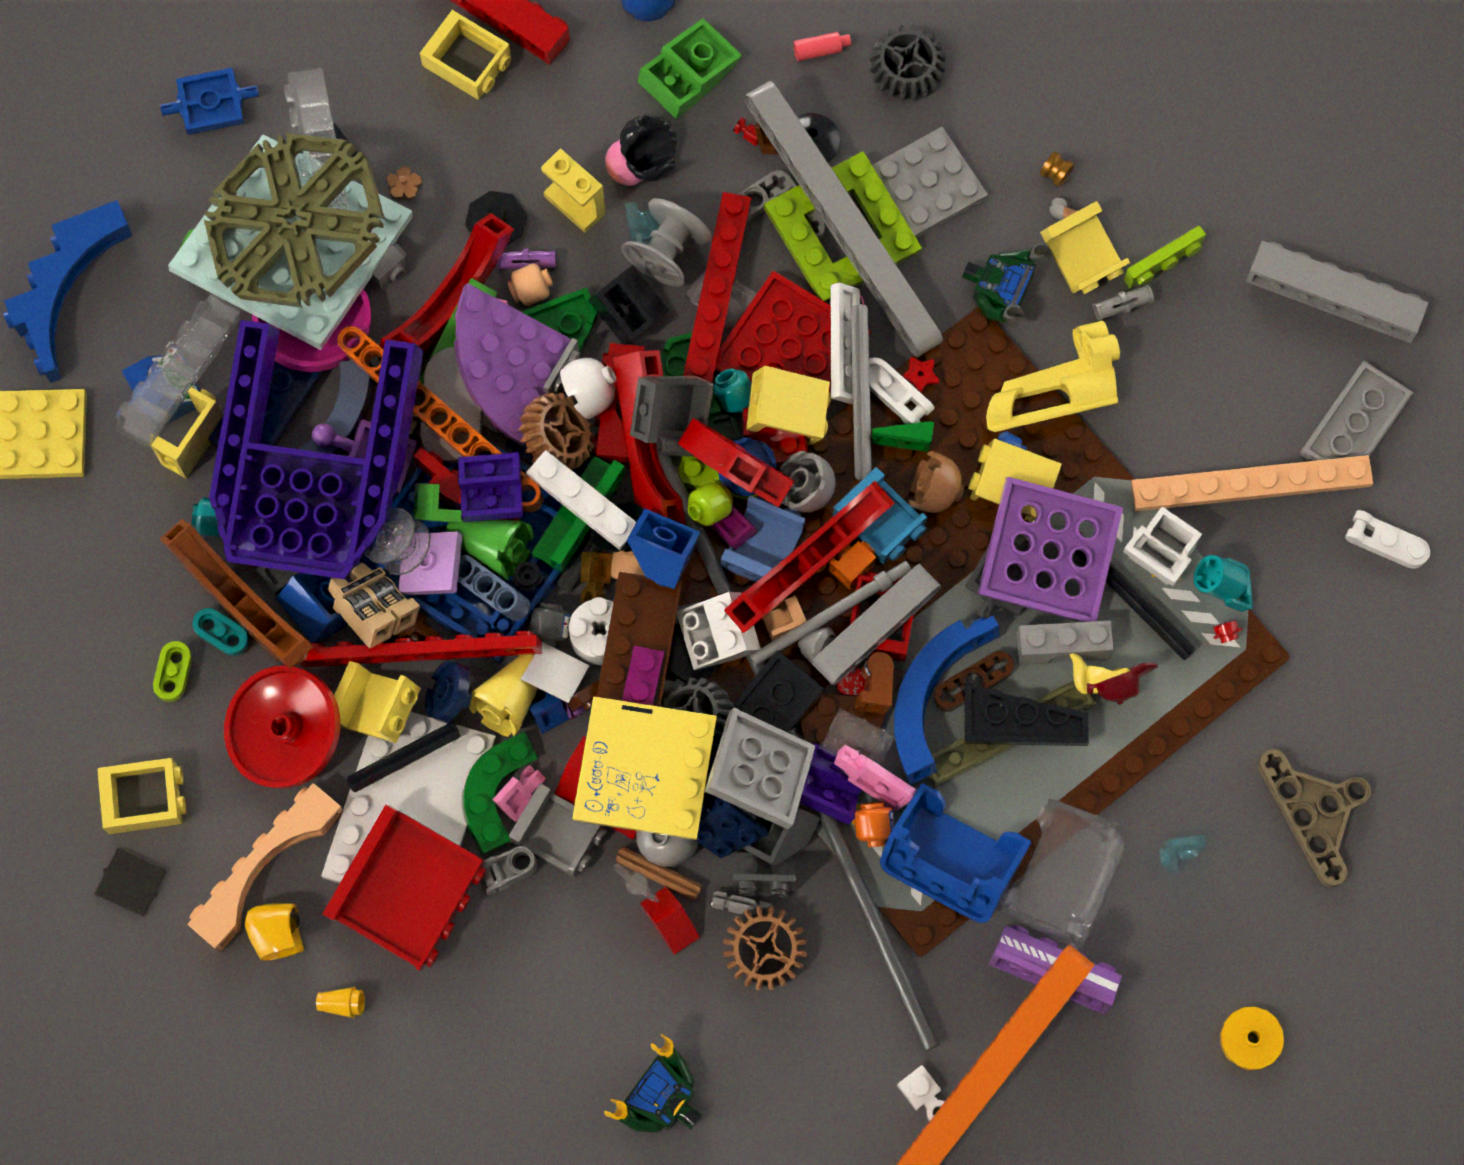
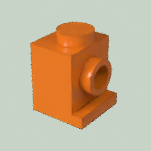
[828,540,876,590]

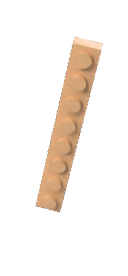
[1130,455,1373,512]

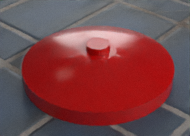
[224,665,341,789]

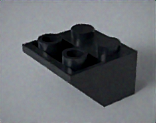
[588,265,669,345]

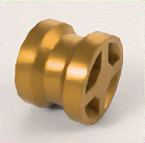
[1039,151,1075,187]

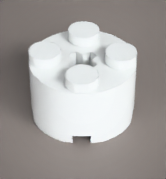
[568,597,614,666]

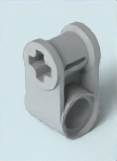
[483,846,538,896]

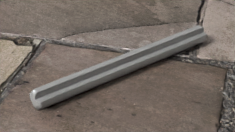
[851,304,872,481]

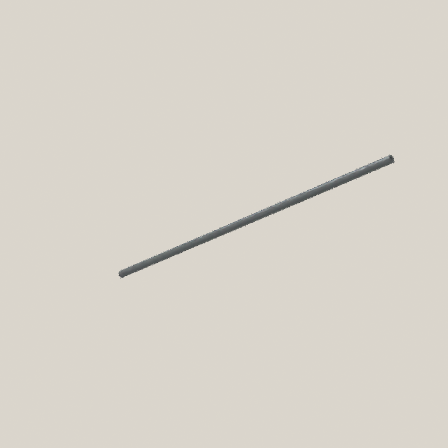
[656,443,939,1051]

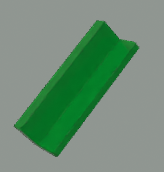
[532,457,625,573]

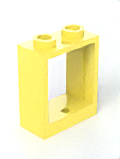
[420,10,511,100]
[97,758,186,834]

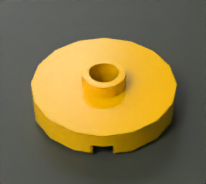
[1220,1007,1284,1070]

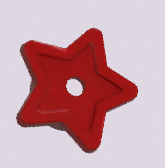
[902,357,939,393]

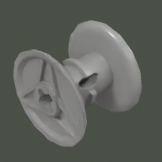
[621,198,711,287]

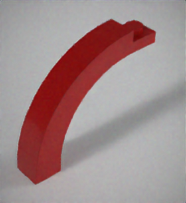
[379,213,514,354]

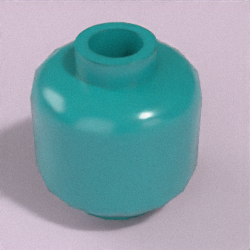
[713,368,752,413]
[192,497,220,537]

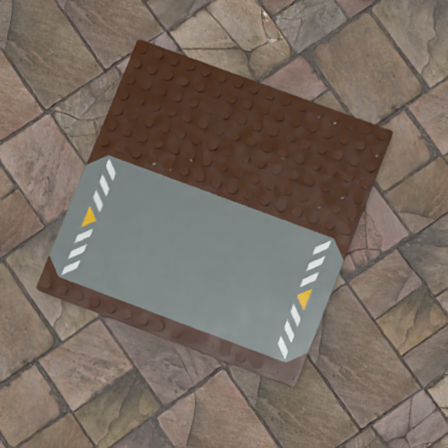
[615,307,1289,957]

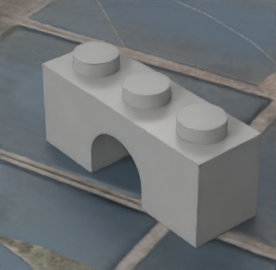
[1016,620,1114,665]

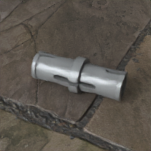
[1093,284,1154,321]

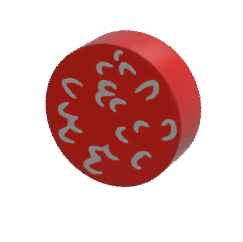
[835,667,865,696]

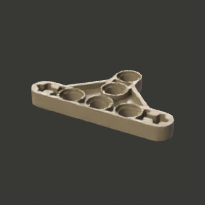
[1257,749,1371,888]

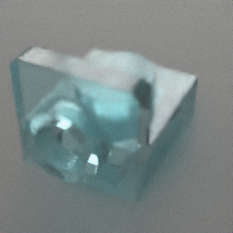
[625,201,658,242]
[1159,835,1206,875]

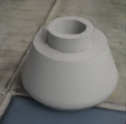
[798,627,836,663]

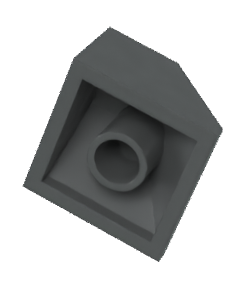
[742,806,820,866]

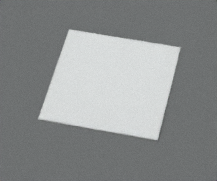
[521,642,590,703]

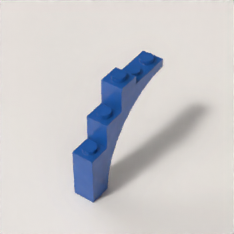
[3,200,133,383]

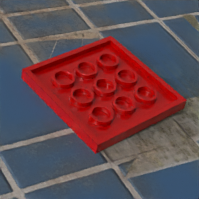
[715,271,871,393]

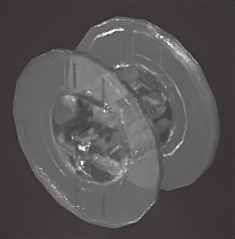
[365,508,431,575]

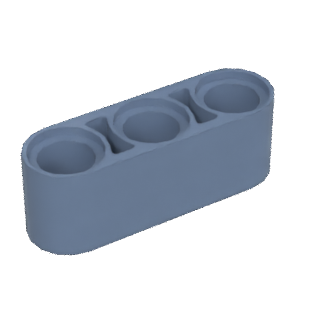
[458,555,530,621]

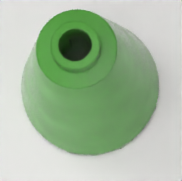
[446,518,534,580]

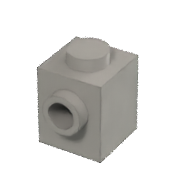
[370,243,407,290]

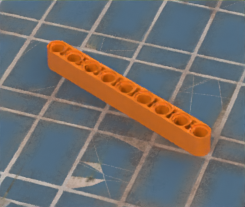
[338,326,544,512]
[896,944,1095,1165]

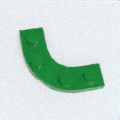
[462,731,538,855]

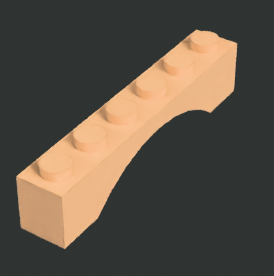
[187,783,343,953]

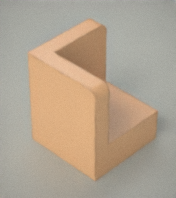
[762,596,806,642]

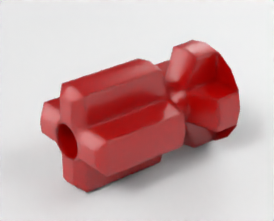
[733,117,759,146]

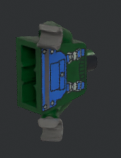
[962,242,1051,328]

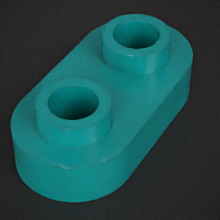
[192,608,249,656]

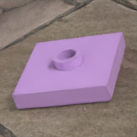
[398,531,463,595]

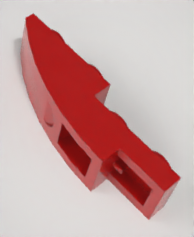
[678,417,795,508]
[413,447,521,521]

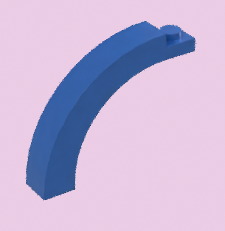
[894,616,1000,785]

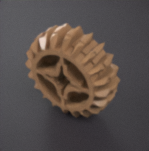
[518,392,595,470]
[723,906,807,990]

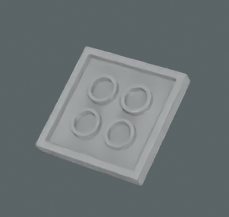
[872,127,988,239]
[705,708,815,829]

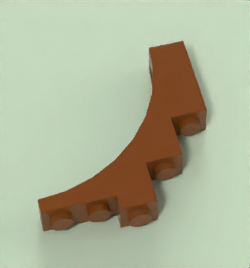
[159,519,313,668]

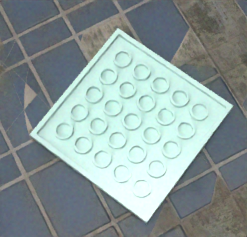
[168,135,413,350]

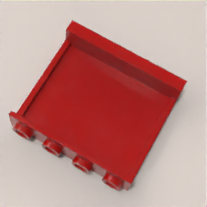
[322,804,487,971]

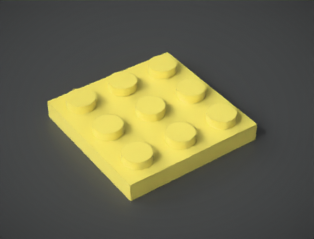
[0,389,87,479]

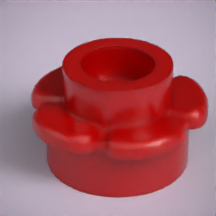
[1213,620,1242,643]

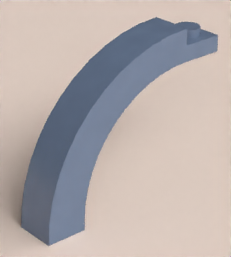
[298,360,373,455]

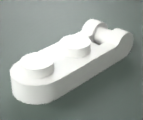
[869,357,934,424]
[1345,510,1430,569]

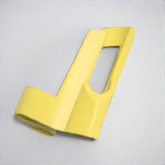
[986,321,1120,432]

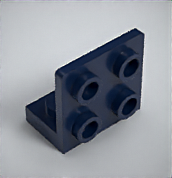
[695,788,768,858]

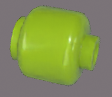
[687,482,733,526]

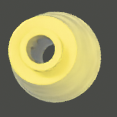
[468,654,538,737]

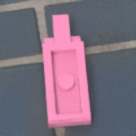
[834,745,917,812]

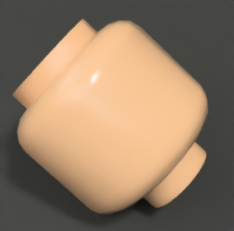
[507,263,553,306]

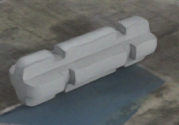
[711,890,772,915]

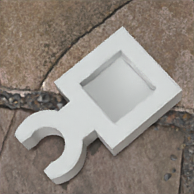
[897,1065,945,1121]

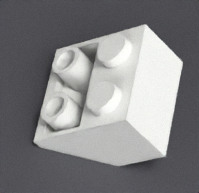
[677,592,761,670]

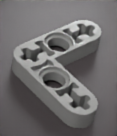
[718,170,825,241]

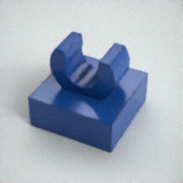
[529,692,569,734]

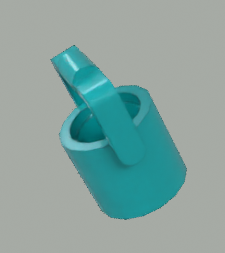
[1193,555,1253,612]

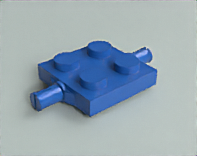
[160,68,259,135]

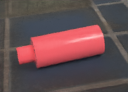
[793,32,851,62]

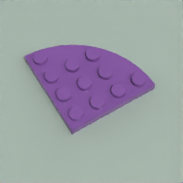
[454,283,571,445]

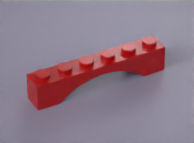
[613,350,686,525]

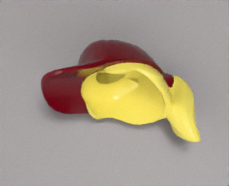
[1069,654,1158,705]

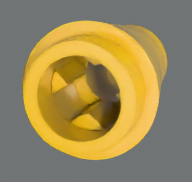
[316,987,365,1018]

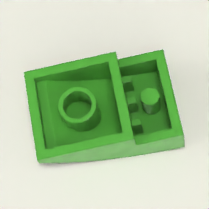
[637,18,742,119]

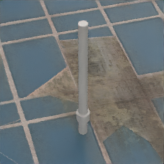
[750,561,911,666]

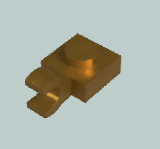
[580,552,612,604]

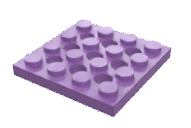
[977,477,1123,622]

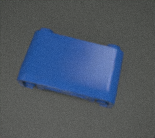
[880,783,1032,923]

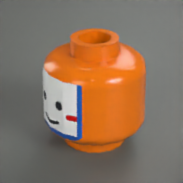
[854,801,895,847]

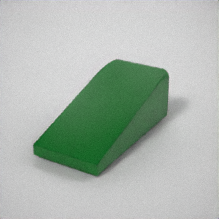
[871,422,934,452]

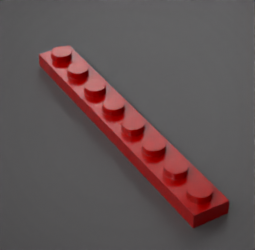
[683,192,751,383]
[299,631,542,668]

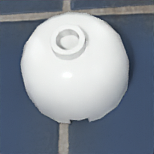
[560,358,617,419]

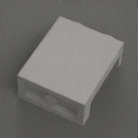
[509,783,607,878]

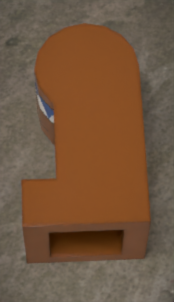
[855,652,894,714]

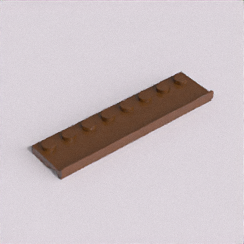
[597,572,682,707]

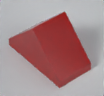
[640,886,700,955]

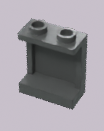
[630,376,713,443]

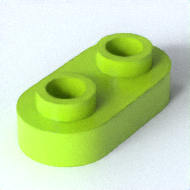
[153,641,192,702]

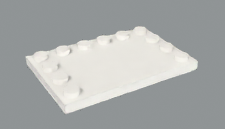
[321,712,496,883]

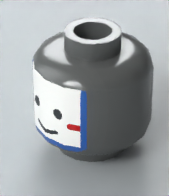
[529,602,571,647]

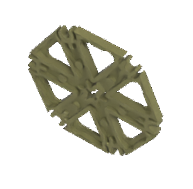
[204,133,385,308]

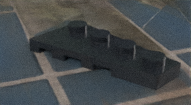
[964,682,1089,746]

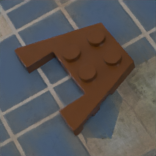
[789,659,903,758]

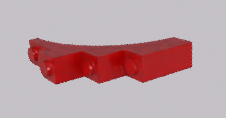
[724,481,895,633]

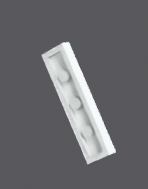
[831,282,860,404]
[526,450,636,550]

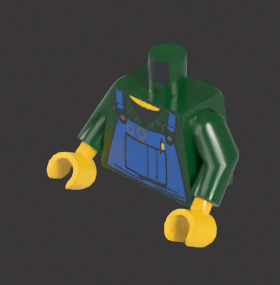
[604,1034,702,1133]

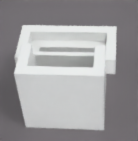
[1123,507,1202,586]

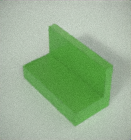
[413,483,462,522]

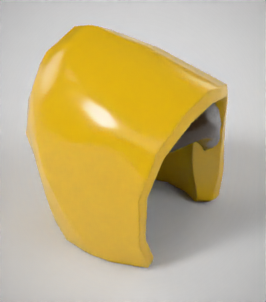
[245,903,304,961]

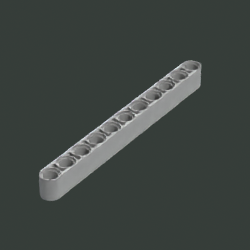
[744,81,943,357]

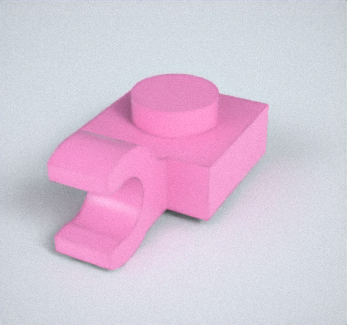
[492,765,546,822]

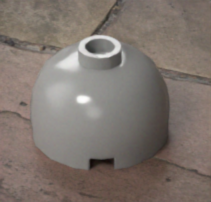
[780,451,836,513]
[636,831,699,867]

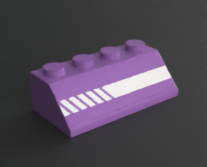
[988,924,1122,1014]

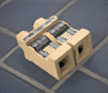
[328,563,420,649]

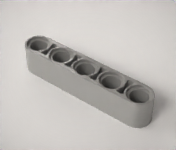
[811,564,941,686]

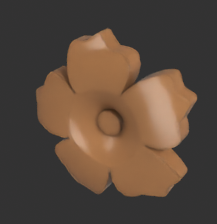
[386,166,422,200]

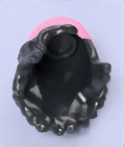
[605,114,677,186]

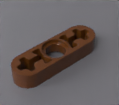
[934,651,1014,712]

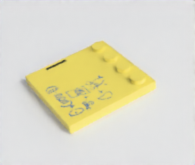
[572,696,717,840]

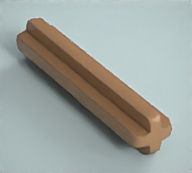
[615,847,702,900]

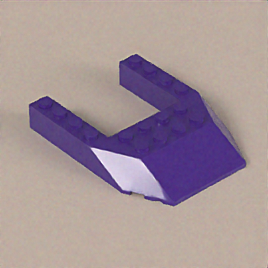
[209,320,424,580]

